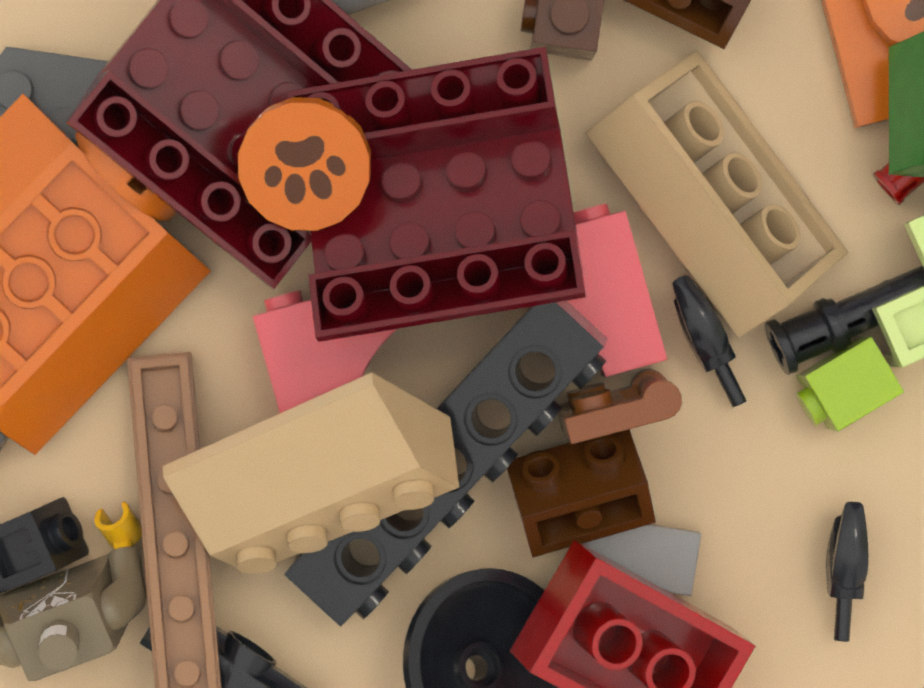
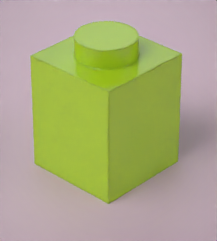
[796,337,904,432]

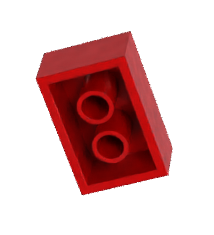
[510,540,756,688]

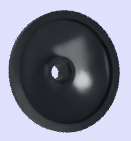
[403,568,558,688]

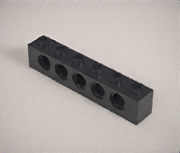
[284,301,608,627]

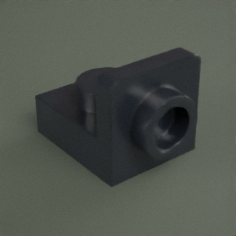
[0,497,89,594]

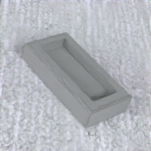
[583,524,701,596]

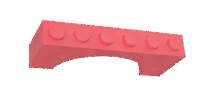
[252,203,668,413]

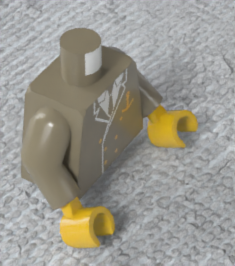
[0,501,146,681]

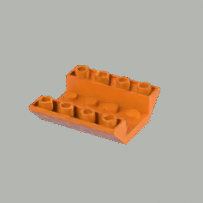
[0,94,211,455]

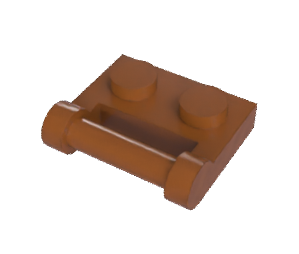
[558,369,682,444]

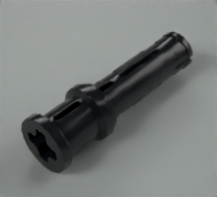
[765,266,924,375]

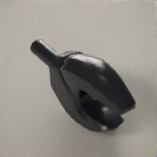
[672,276,747,408]
[826,501,869,642]

